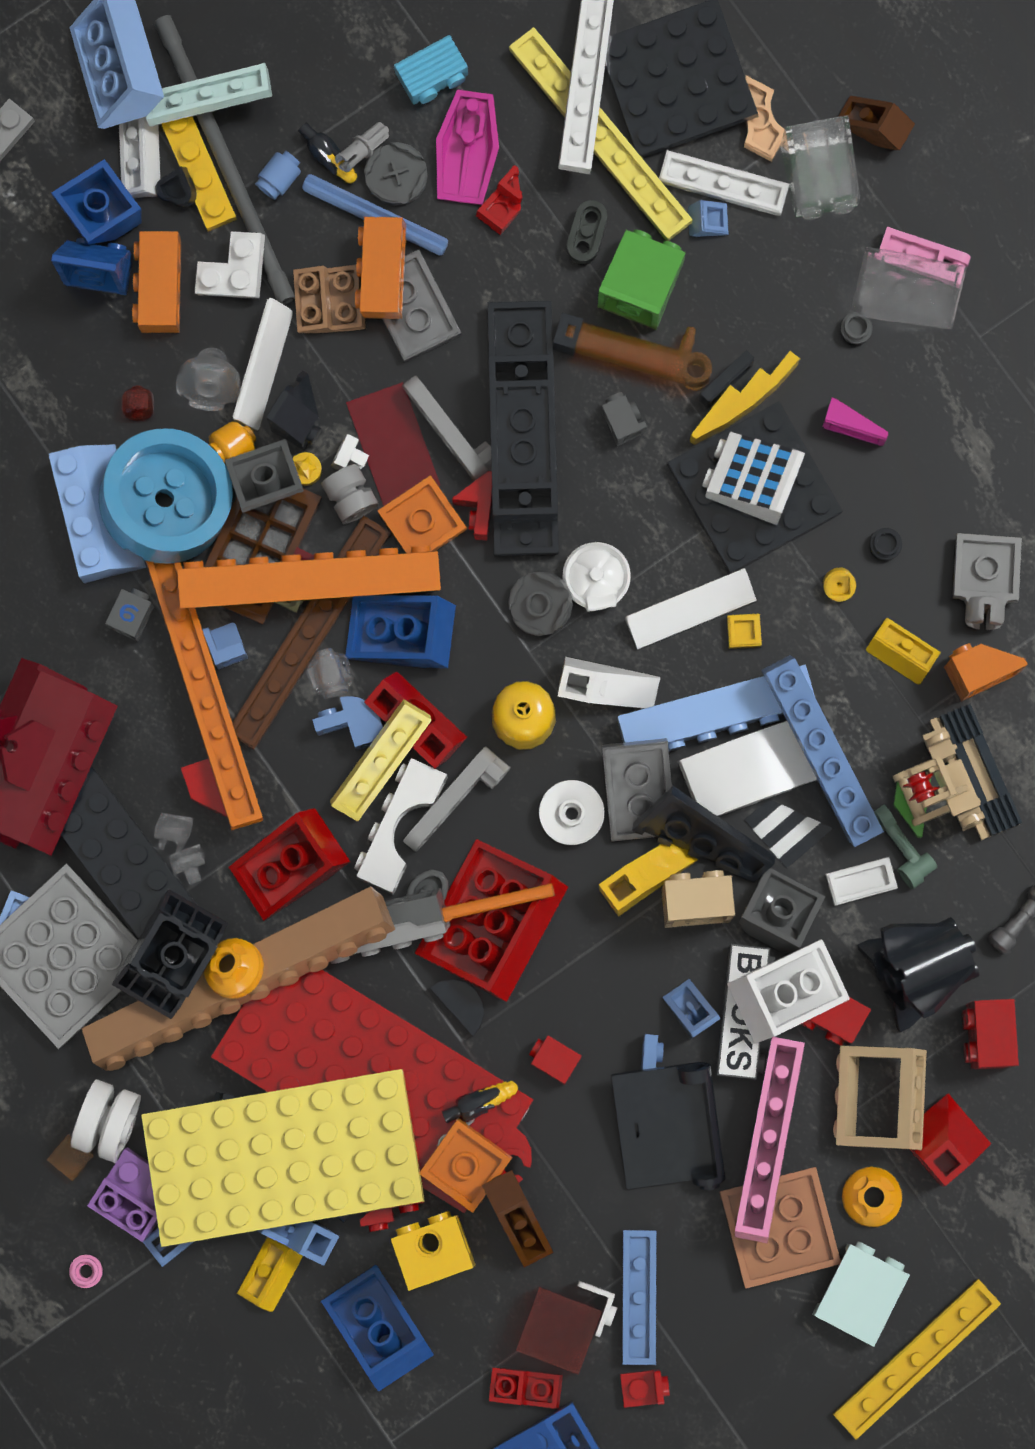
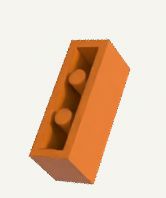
[355,217,406,319]
[132,231,181,333]

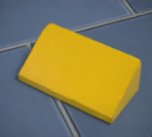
[866,618,941,685]
[237,1237,303,1312]

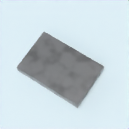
[383,250,462,363]
[602,738,672,842]

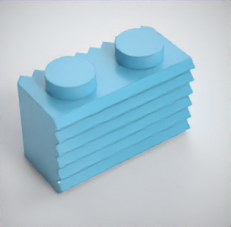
[394,35,468,105]

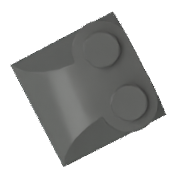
[739,868,825,953]

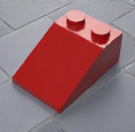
[229,808,351,920]

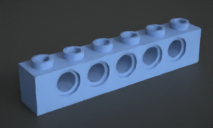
[761,655,884,847]

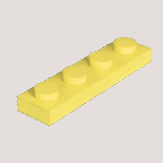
[330,699,432,821]

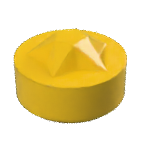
[293,452,322,486]
[823,568,856,602]

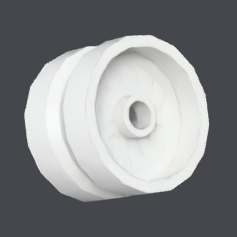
[71,1079,141,1163]

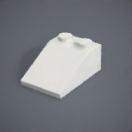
[727,939,850,1044]

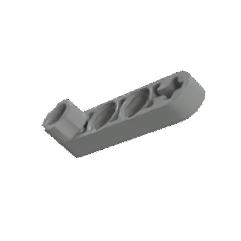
[402,375,492,481]
[403,747,511,852]

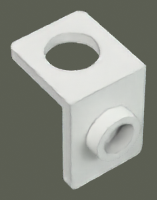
[577,1281,617,1337]

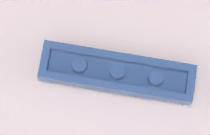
[622,1230,656,1365]

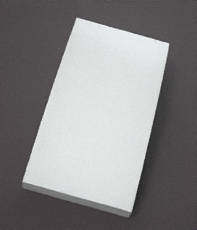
[678,721,817,816]

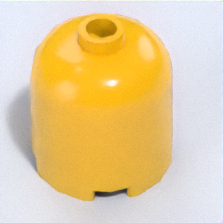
[492,681,556,750]

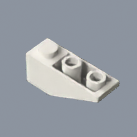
[558,657,660,708]

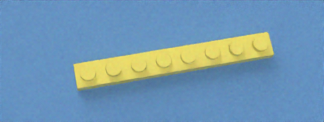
[509,27,693,241]

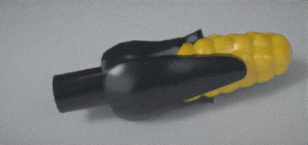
[298,122,357,183]
[442,1081,518,1123]

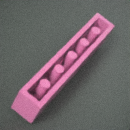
[735,1037,805,1243]

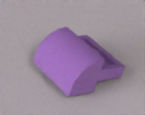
[87,1147,158,1242]

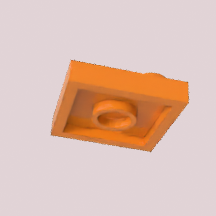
[377,475,467,553]
[420,1118,513,1213]

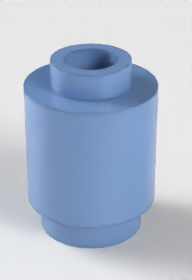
[255,151,301,200]

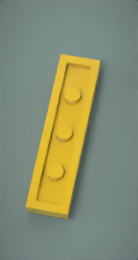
[161,116,237,232]

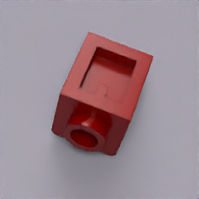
[620,1369,670,1408]

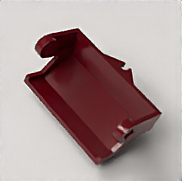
[0,658,118,856]

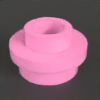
[69,1255,103,1288]

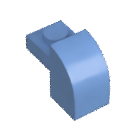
[312,696,383,751]
[258,1222,339,1266]

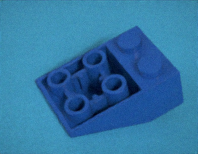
[493,1401,600,1449]

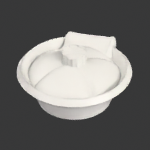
[562,542,631,612]

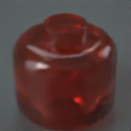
[122,386,154,421]

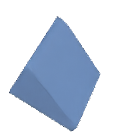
[688,200,729,237]

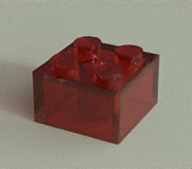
[516,1286,602,1375]

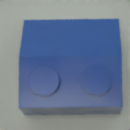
[51,159,142,245]

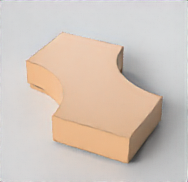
[744,75,787,162]

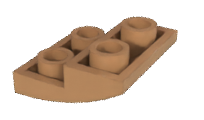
[293,265,366,333]

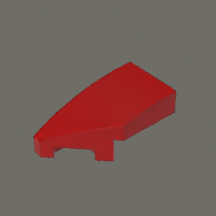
[476,165,523,235]

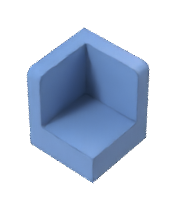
[202,623,248,670]

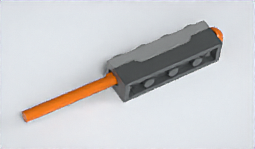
[330,883,555,964]

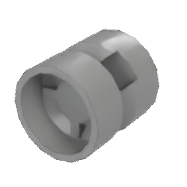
[321,464,379,524]

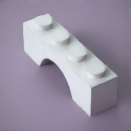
[354,758,448,895]

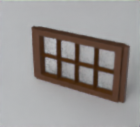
[204,489,322,625]

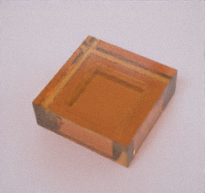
[47,1134,94,1181]

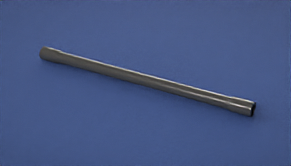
[154,15,295,305]

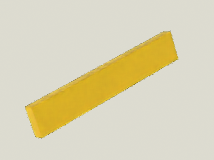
[833,1279,1001,1440]

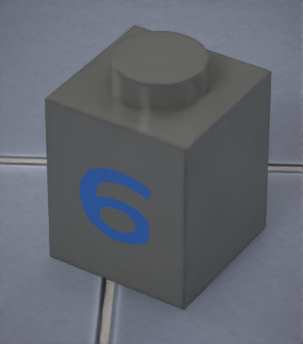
[105,588,154,642]

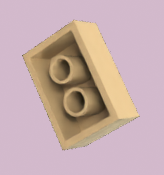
[661,870,735,928]

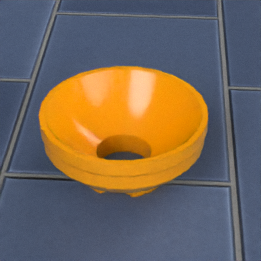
[204,938,264,999]
[842,1167,902,1227]

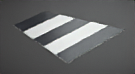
[744,799,834,868]

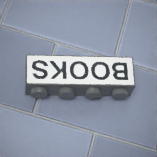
[716,944,775,1080]

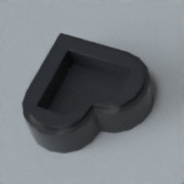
[156,166,197,207]

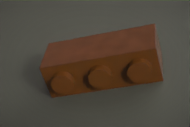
[482,1170,554,1267]

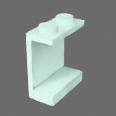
[812,1241,910,1347]

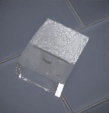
[851,247,967,329]

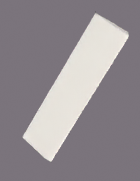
[119,117,160,198]
[233,298,293,431]
[625,568,757,650]

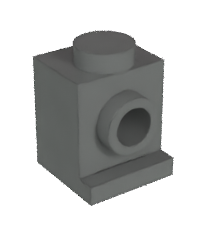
[601,392,647,446]

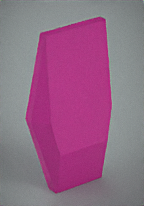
[436,90,499,205]

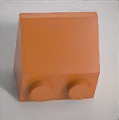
[944,643,1028,702]

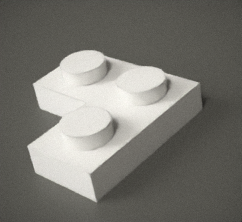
[195,232,265,299]

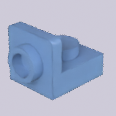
[641,1034,664,1070]

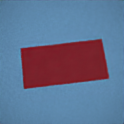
[346,382,440,506]

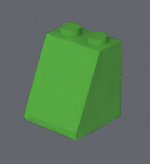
[598,230,686,330]

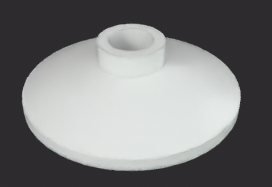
[539,780,604,845]

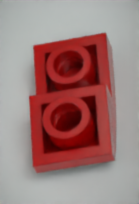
[360,1191,425,1232]
[489,1367,563,1409]

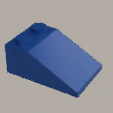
[51,238,133,295]
[345,595,456,668]
[321,1265,434,1392]

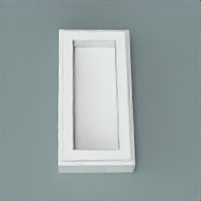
[826,857,898,906]

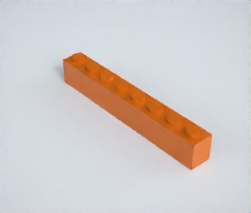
[177,546,441,609]

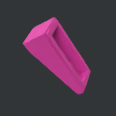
[822,397,889,446]

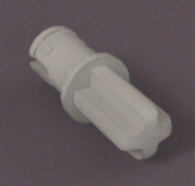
[335,122,389,172]

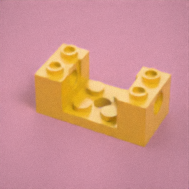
[391,1211,476,1291]

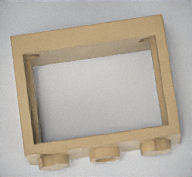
[833,1046,927,1150]

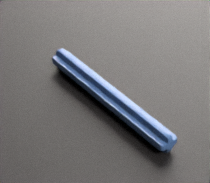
[302,174,448,256]

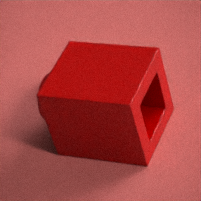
[529,1035,582,1085]

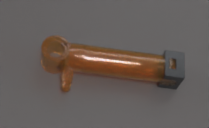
[553,312,712,390]

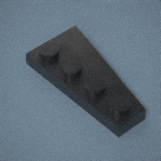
[632,786,776,882]

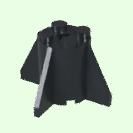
[857,917,979,1032]

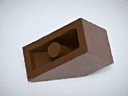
[835,95,915,151]

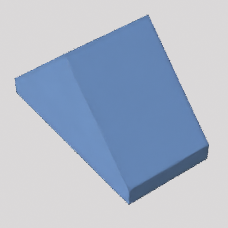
[663,979,720,1039]

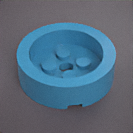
[98,428,233,564]

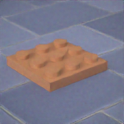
[719,1167,841,1289]

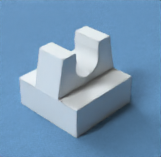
[330,434,369,471]

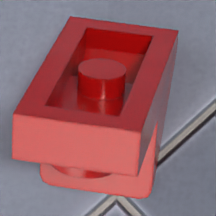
[452,471,492,541]

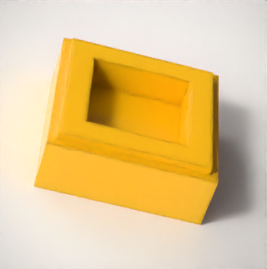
[727,614,762,649]

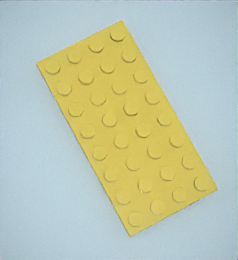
[141,1069,425,1247]

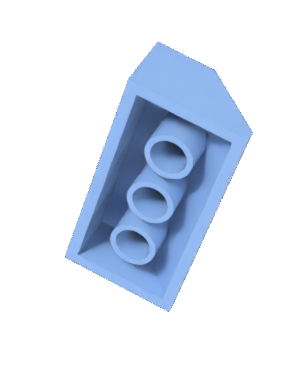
[69,0,164,129]
[49,444,146,583]

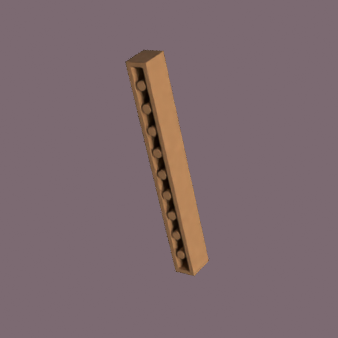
[81,886,395,1071]

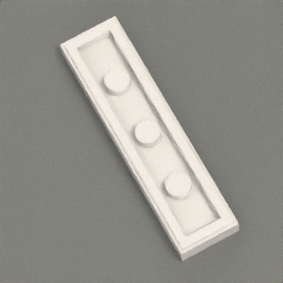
[659,150,789,216]

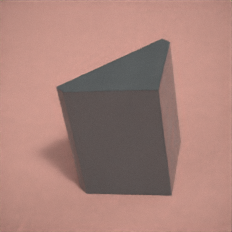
[225,439,304,512]

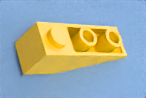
[599,844,698,917]

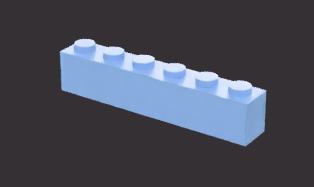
[617,664,815,751]

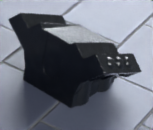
[112,889,228,1019]

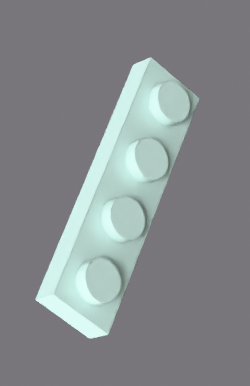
[146,63,272,126]

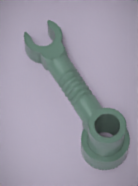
[874,805,937,890]

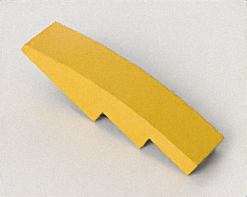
[690,351,800,445]

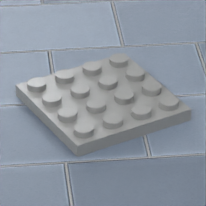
[0,864,138,1049]

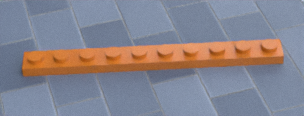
[145,560,263,830]

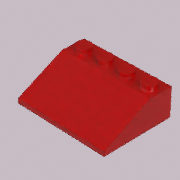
[415,839,568,1002]

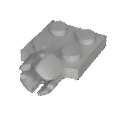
[953,533,1022,630]

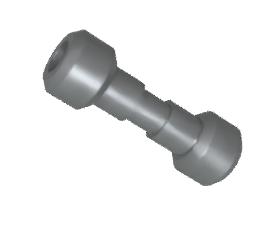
[988,884,1035,954]

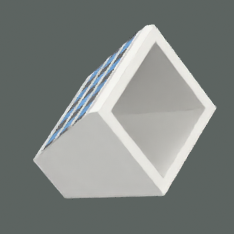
[702,432,805,525]

